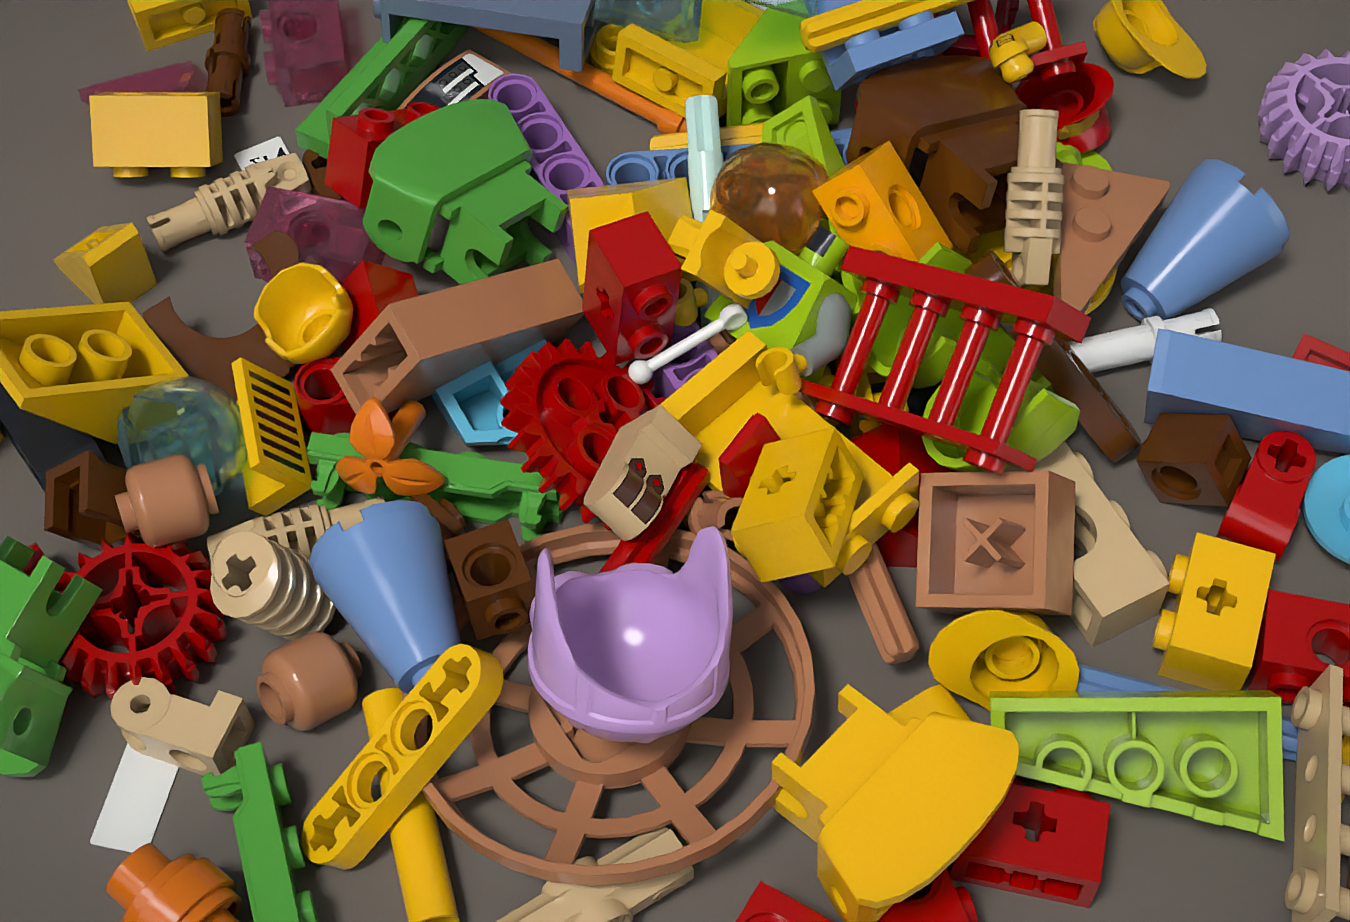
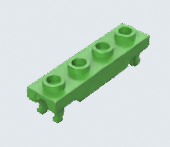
[306,432,565,542]
[201,742,319,922]

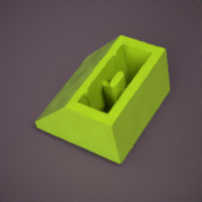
[727,0,842,127]

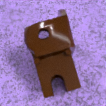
[846,55,1064,255]

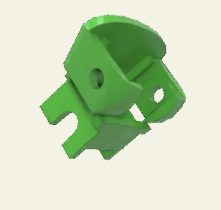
[362,99,569,285]

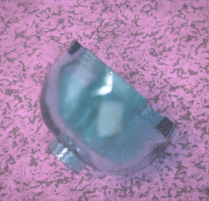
[118,376,248,496]

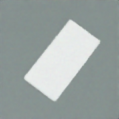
[90,743,179,853]

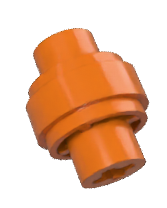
[106,843,242,922]

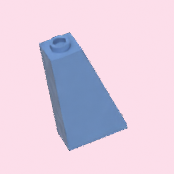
[1144,328,1350,455]

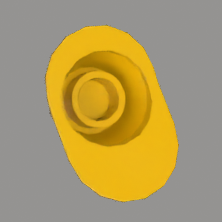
[1093,0,1207,79]
[928,610,1080,711]

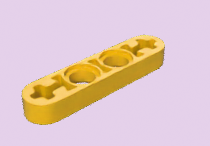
[301,644,504,870]

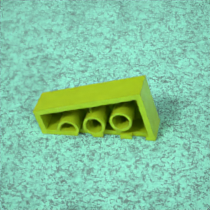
[990,690,1285,842]

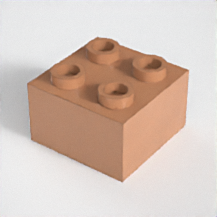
[915,470,1076,615]

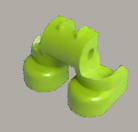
[868,242,1080,472]

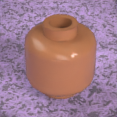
[114,453,219,548]
[256,631,362,731]

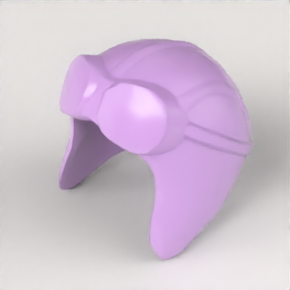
[528,526,733,743]

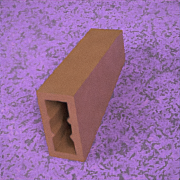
[331,259,584,414]

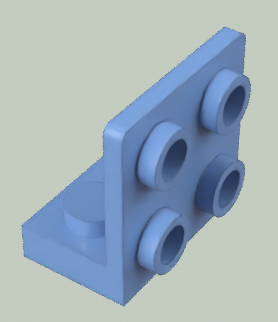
[799,0,965,91]

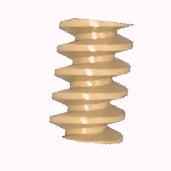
[210,531,336,641]

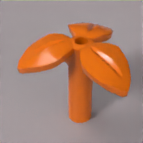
[336,397,445,496]

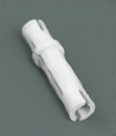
[1067,308,1222,373]

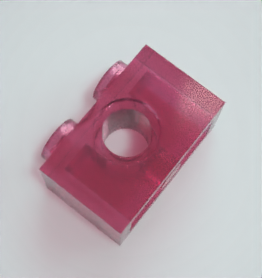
[259,0,349,107]
[244,186,386,284]

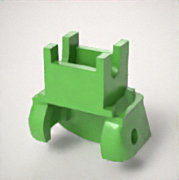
[0,535,103,778]

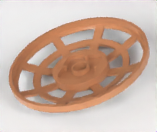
[402,523,816,886]

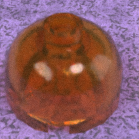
[709,141,829,256]

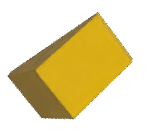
[53,222,157,304]

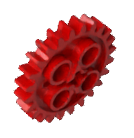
[500,339,668,530]

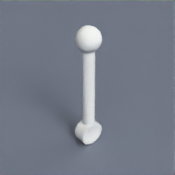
[628,303,748,385]

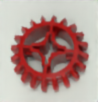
[58,532,229,702]

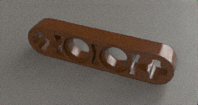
[964,250,1142,463]

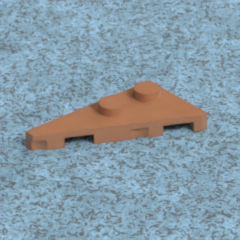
[1053,162,1170,313]

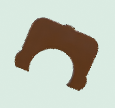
[142,229,301,409]

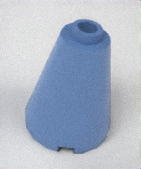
[1120,159,1290,321]
[309,500,461,694]

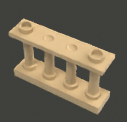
[1285,664,1350,922]

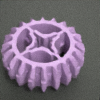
[1258,48,1350,192]

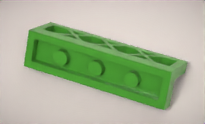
[295,16,468,159]

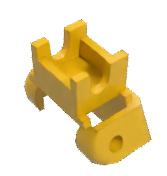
[771,684,1020,922]

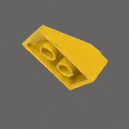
[0,302,192,444]

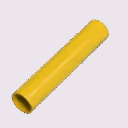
[362,688,460,922]

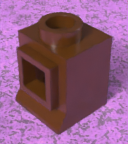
[44,450,141,550]

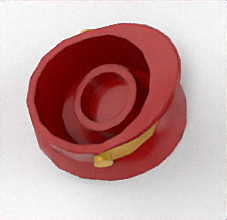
[1015,63,1114,153]

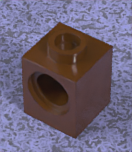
[1136,413,1251,507]
[444,519,535,641]

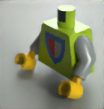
[674,225,857,395]

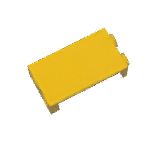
[658,330,919,588]

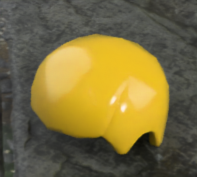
[254,262,353,364]

